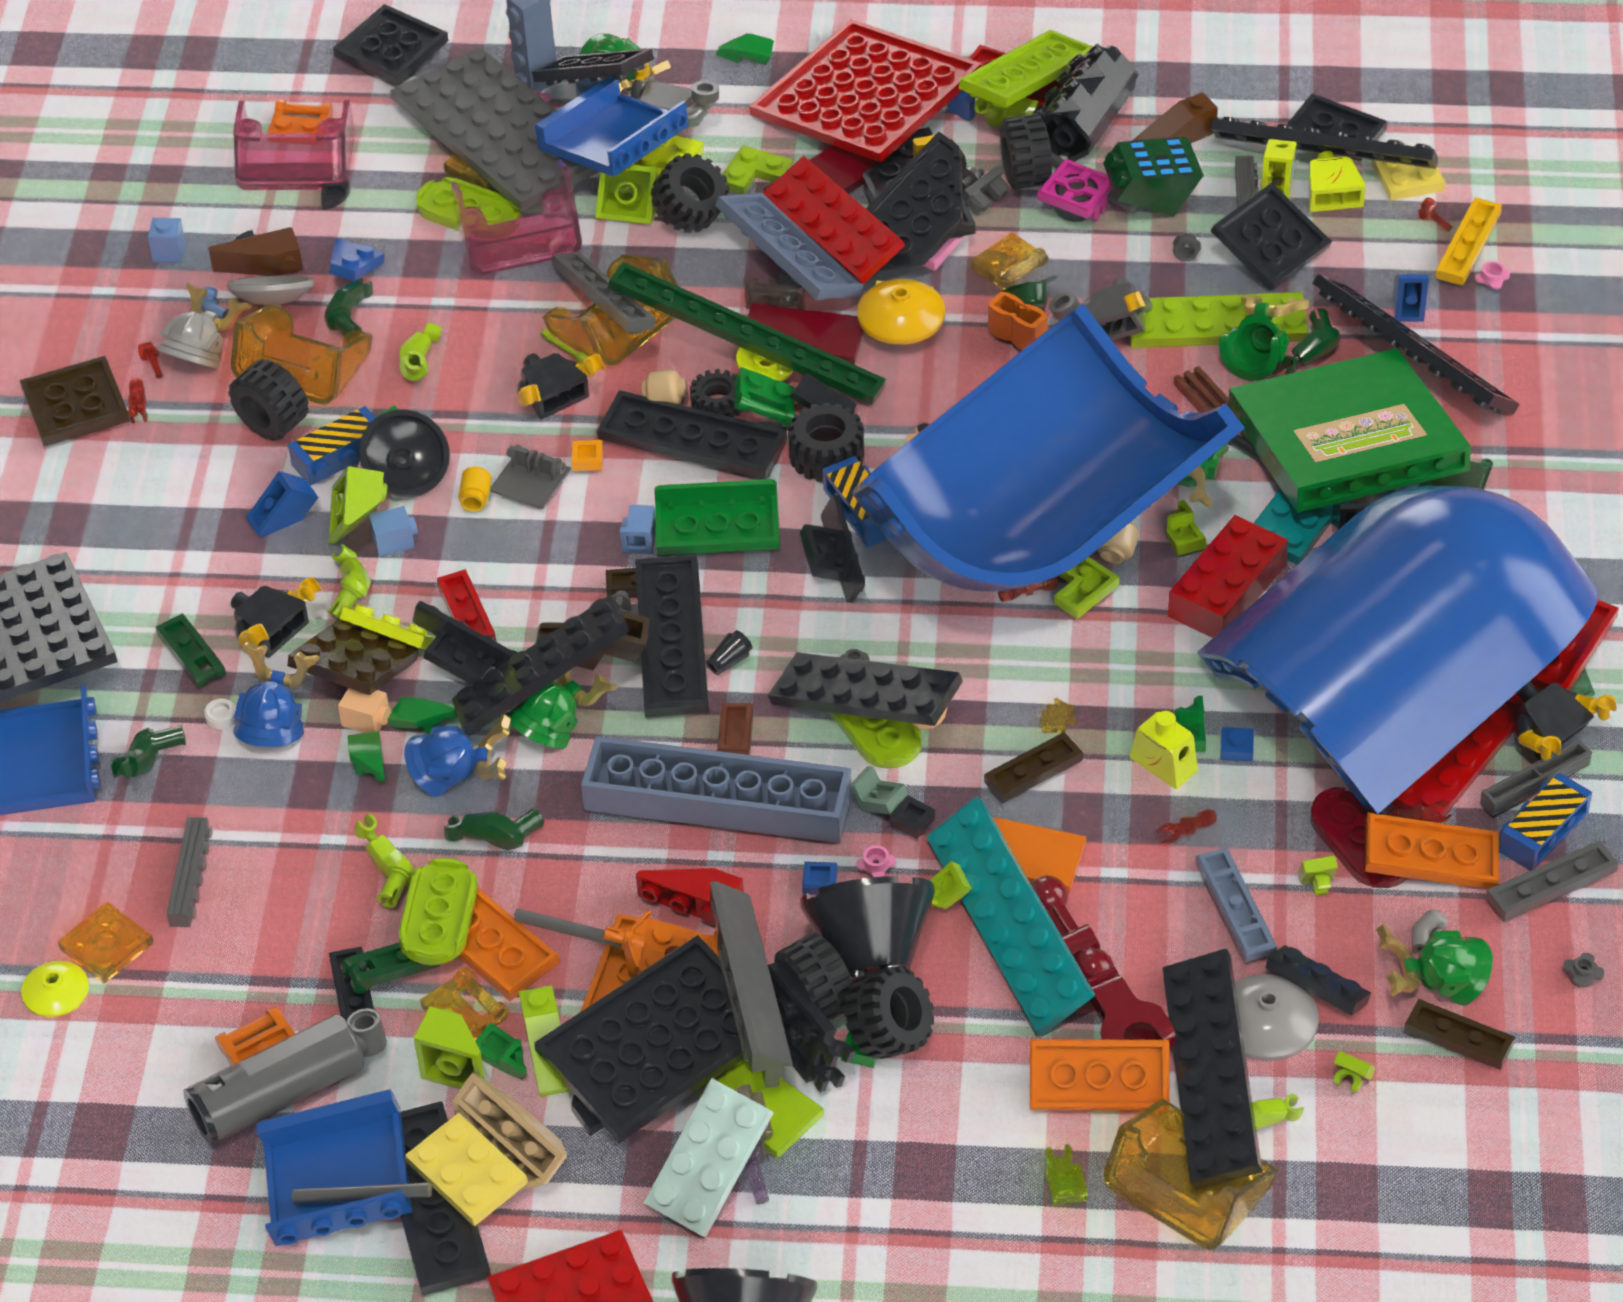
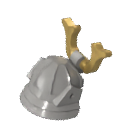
[156,284,252,368]

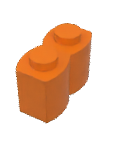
[988,292,1048,350]

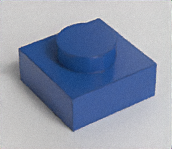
[1220,727,1254,762]

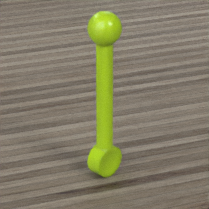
[540,329,587,363]

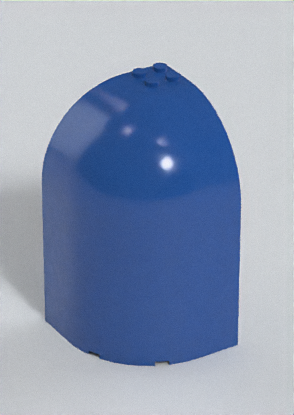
[852,304,1245,592]
[1197,486,1599,814]

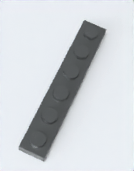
[552,251,655,334]

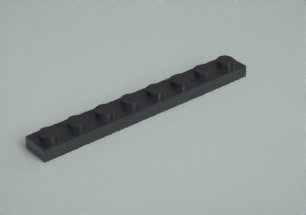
[1211,116,1439,169]

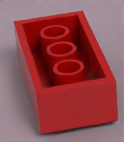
[1168,515,1288,638]

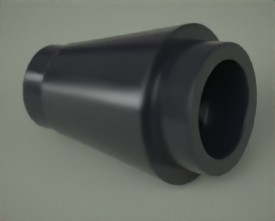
[706,630,753,675]

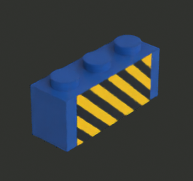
[288,406,376,486]
[823,456,887,548]
[1499,772,1592,871]

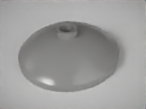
[227,275,315,310]
[1235,974,1319,1061]

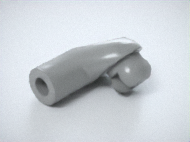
[1412,910,1448,954]

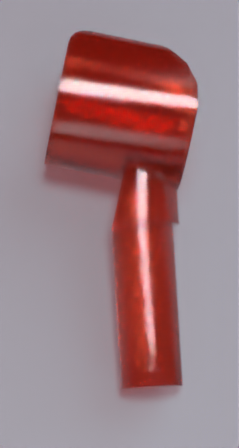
[1418,197,1453,232]
[138,342,163,379]

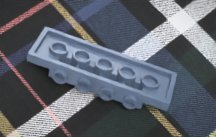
[715,193,863,301]

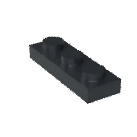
[1265,945,1371,1016]

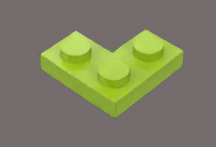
[722,145,794,194]
[1054,557,1119,619]

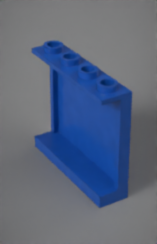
[535,76,689,177]
[0,685,100,815]
[256,1089,412,1246]

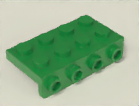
[654,479,780,556]

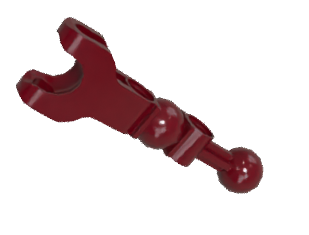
[1030,875,1176,1049]

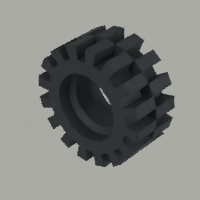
[690,369,741,417]

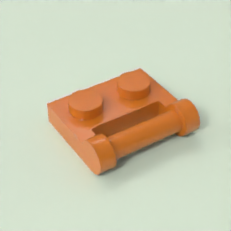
[267,100,333,145]
[214,1006,296,1065]

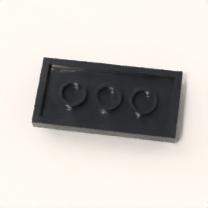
[532,48,654,85]

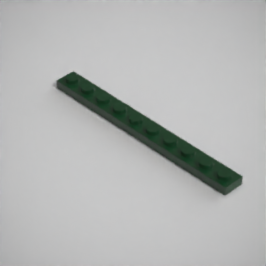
[608,262,886,405]

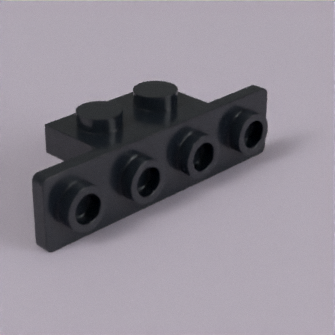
[799,495,865,603]
[412,601,517,685]

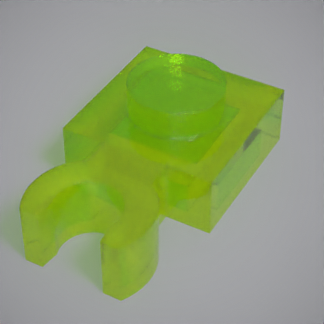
[1046,1144,1088,1206]

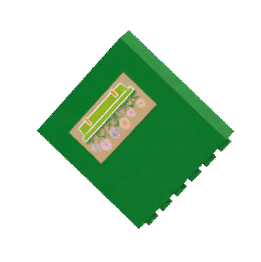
[1229,348,1471,513]

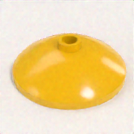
[857,279,945,345]

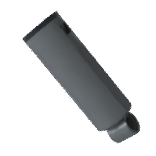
[183,1008,387,1145]

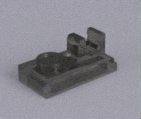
[745,278,805,310]

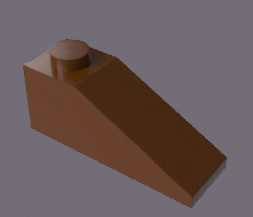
[1132,92,1218,143]
[208,227,303,276]

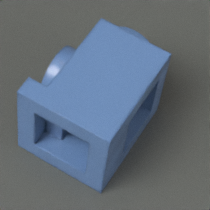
[620,505,656,554]

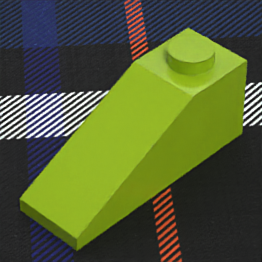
[519,985,571,1097]

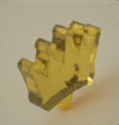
[1040,698,1077,733]

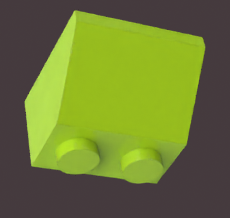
[595,165,663,224]
[328,466,387,545]
[414,1006,485,1089]

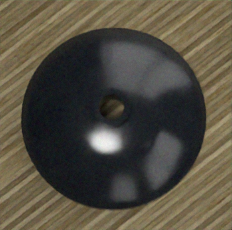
[359,409,450,497]

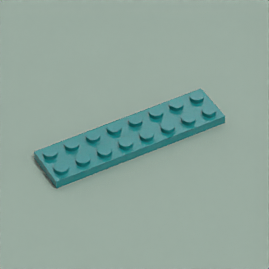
[926,796,1095,1036]

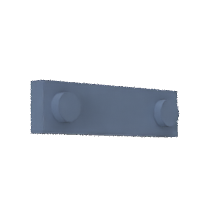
[1195,847,1277,963]

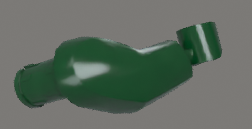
[324,278,373,342]
[1278,308,1340,375]
[110,725,186,778]
[444,808,544,850]

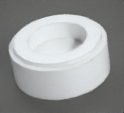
[204,699,237,730]

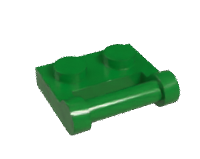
[734,367,796,428]

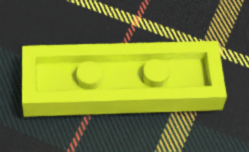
[340,604,435,649]

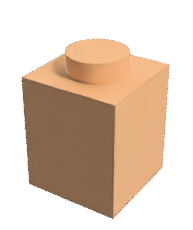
[338,688,391,733]

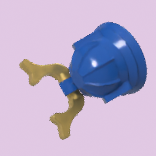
[233,642,320,747]
[404,714,511,797]

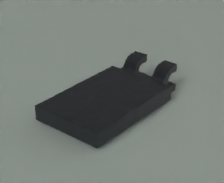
[768,962,856,1092]

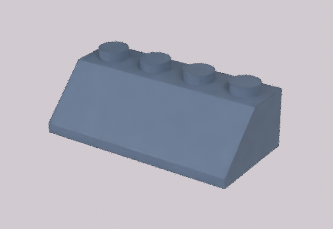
[506,0,556,92]

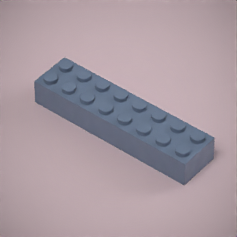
[581,736,852,843]

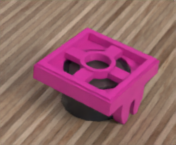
[1037,159,1113,222]

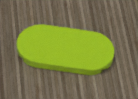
[416,177,522,240]
[829,712,922,769]
[399,858,477,965]

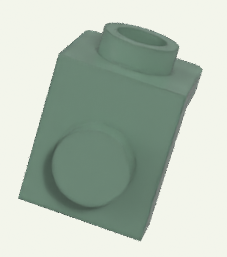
[850,766,909,815]

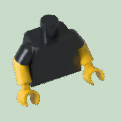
[517,353,605,420]
[230,577,322,658]
[1513,681,1617,761]

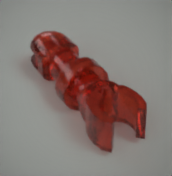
[128,378,148,424]
[997,576,1059,602]
[1387,800,1452,823]
[1155,809,1217,845]

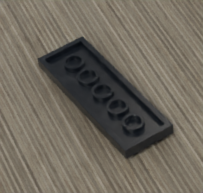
[597,390,787,479]
[635,554,709,717]
[452,594,630,736]
[768,652,963,726]
[400,1101,491,1296]

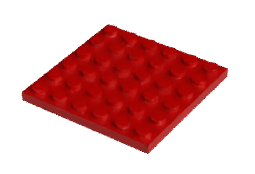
[749,19,982,163]

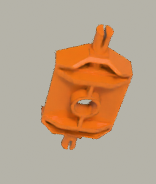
[602,910,719,975]

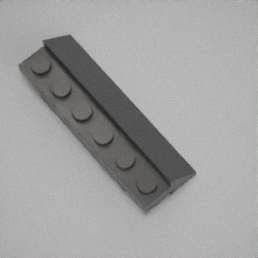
[710,881,793,1089]

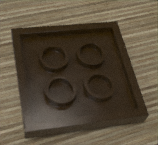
[20,356,130,446]
[287,621,418,695]

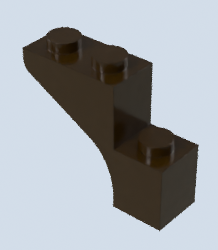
[535,611,650,670]

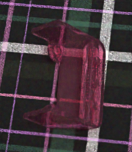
[233,100,355,190]
[450,159,582,274]

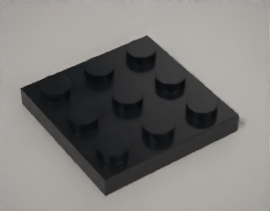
[333,4,449,86]
[1210,183,1332,291]

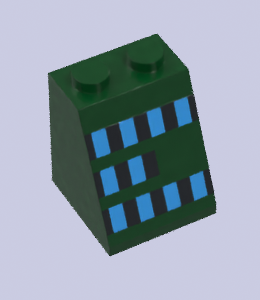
[1103,137,1204,217]

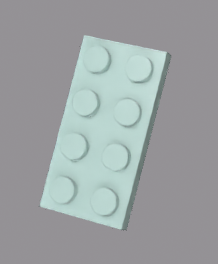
[644,1078,774,1238]

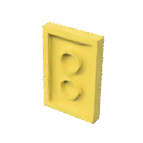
[405,1113,528,1226]

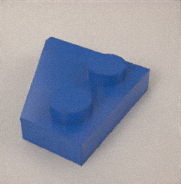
[330,238,385,282]

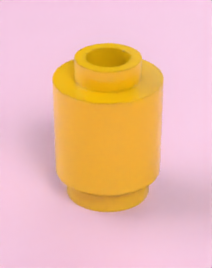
[458,466,492,512]

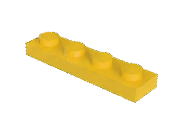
[1435,197,1502,286]

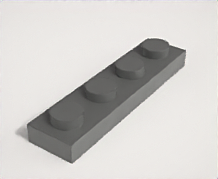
[1486,840,1619,922]

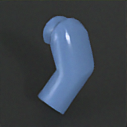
[202,286,229,319]

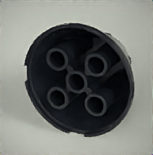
[800,876,935,983]
[671,1268,818,1302]

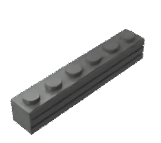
[1235,156,1259,207]
[1480,739,1592,816]
[167,817,213,927]

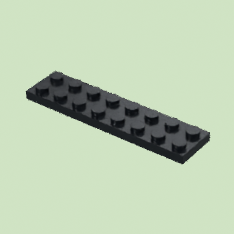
[1312,273,1520,414]
[1162,948,1263,1191]

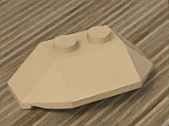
[452,1073,567,1192]

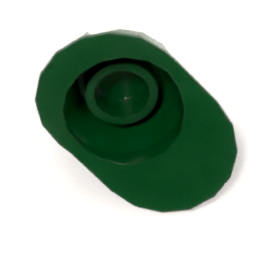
[999,275,1058,311]

